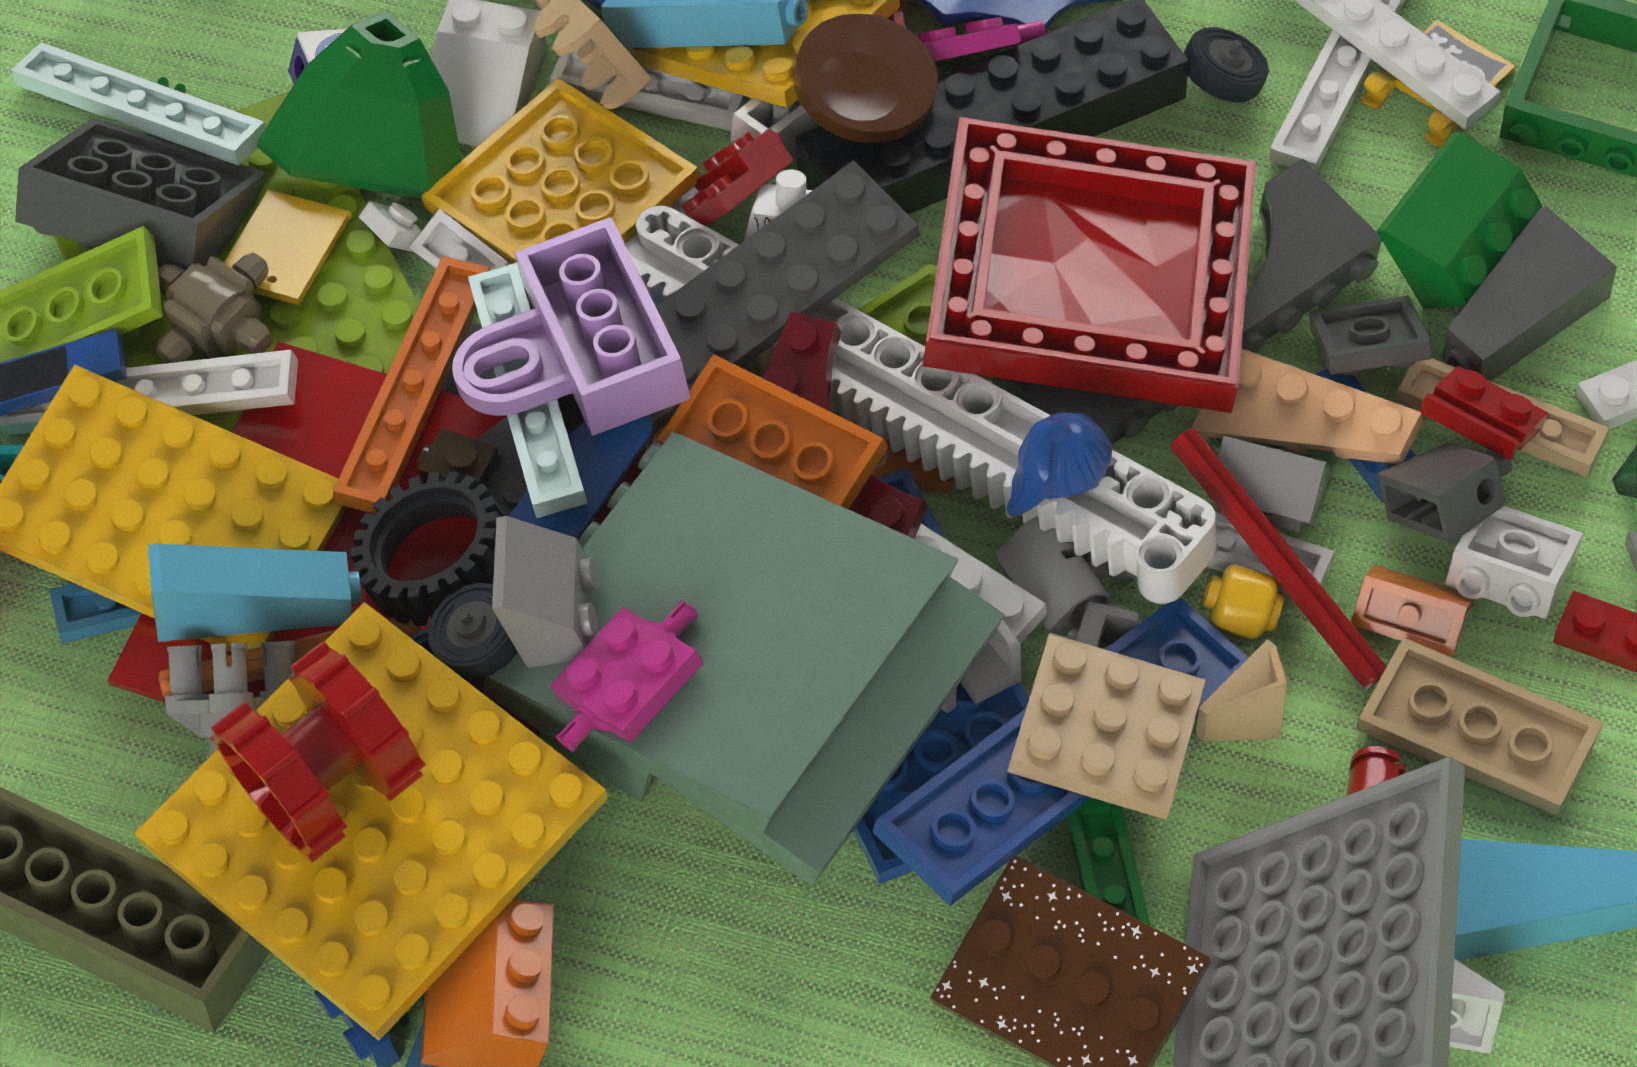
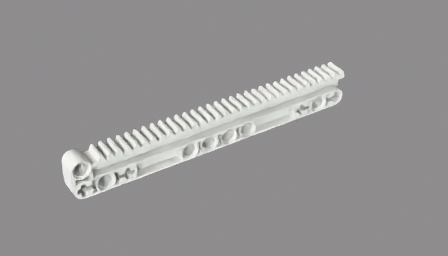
[625,206,1217,604]

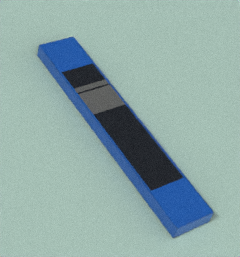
[0,329,127,416]

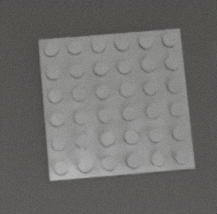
[1173,756,1465,1067]

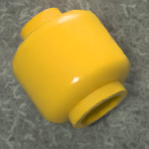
[1202,564,1285,641]

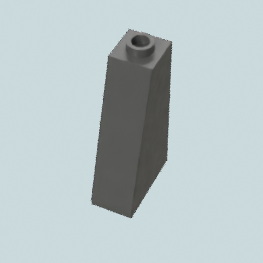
[1442,205,1617,381]

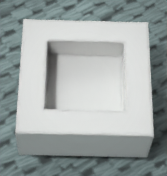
[359,201,422,252]

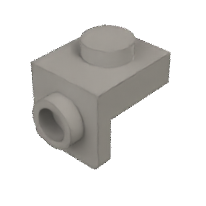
[1067,601,1140,648]

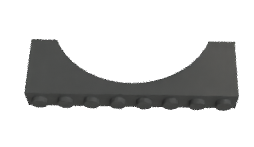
[992,159,1382,444]

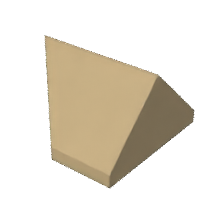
[1196,639,1287,742]

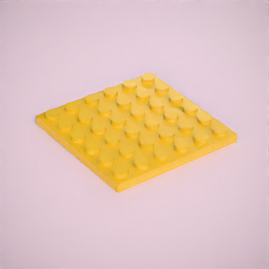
[134,602,608,1041]

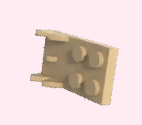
[534,0,652,109]

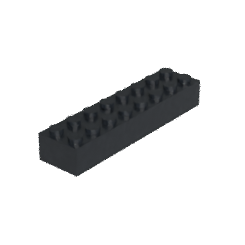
[795,0,1189,214]

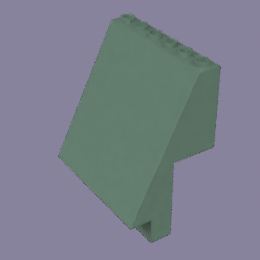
[483,431,1005,887]

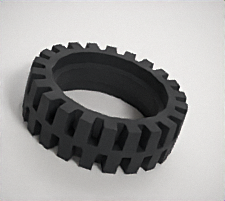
[351,472,505,626]

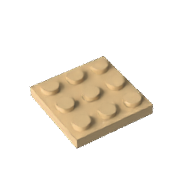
[1007,633,1205,820]

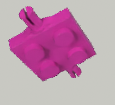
[918,16,1046,61]
[550,600,704,752]

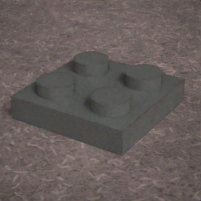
[1309,295,1432,376]

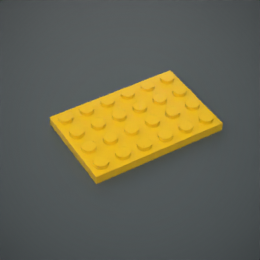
[0,364,348,652]

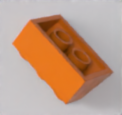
[420,898,554,1067]

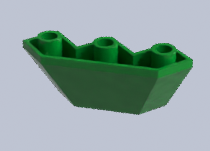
[257,10,462,200]

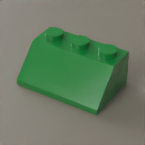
[1376,132,1543,307]

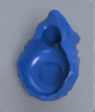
[1007,412,1112,517]

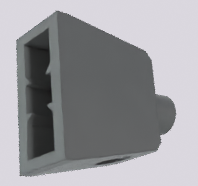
[1377,443,1512,543]

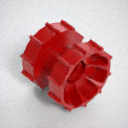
[210,641,426,863]

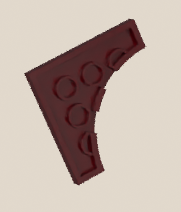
[763,312,927,539]

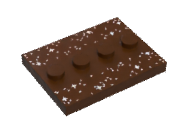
[930,855,1211,1067]

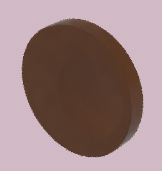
[793,13,938,143]

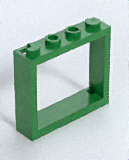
[1499,0,1637,177]

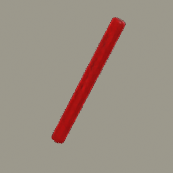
[1171,428,1387,689]

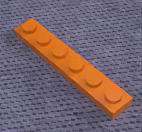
[333,256,490,514]

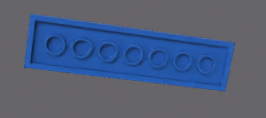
[873,597,1249,906]

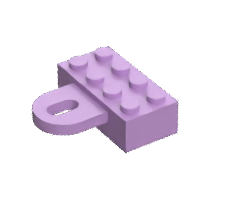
[452,217,690,436]

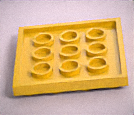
[630,0,900,108]
[421,78,700,272]

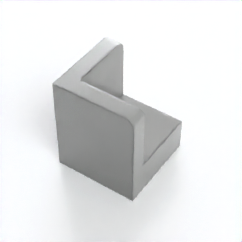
[960,619,1022,704]

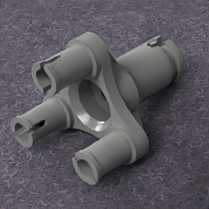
[165,641,297,758]

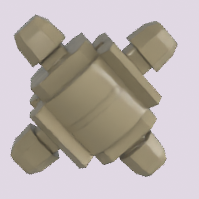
[156,252,272,363]

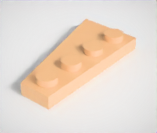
[1191,348,1423,464]

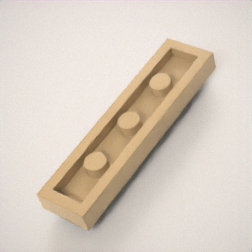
[1396,359,1610,478]

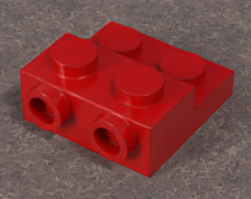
[681,128,794,226]

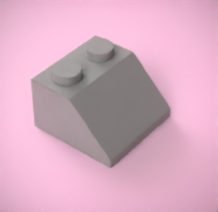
[1207,436,1333,533]
[492,516,599,668]

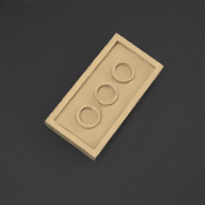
[1357,637,1603,817]

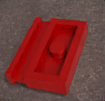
[1420,366,1548,460]

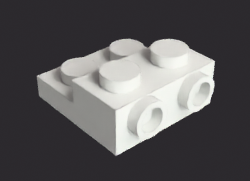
[1445,506,1583,619]

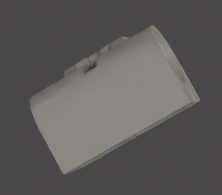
[994,516,1136,636]

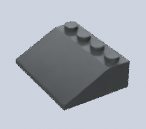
[15,118,267,270]

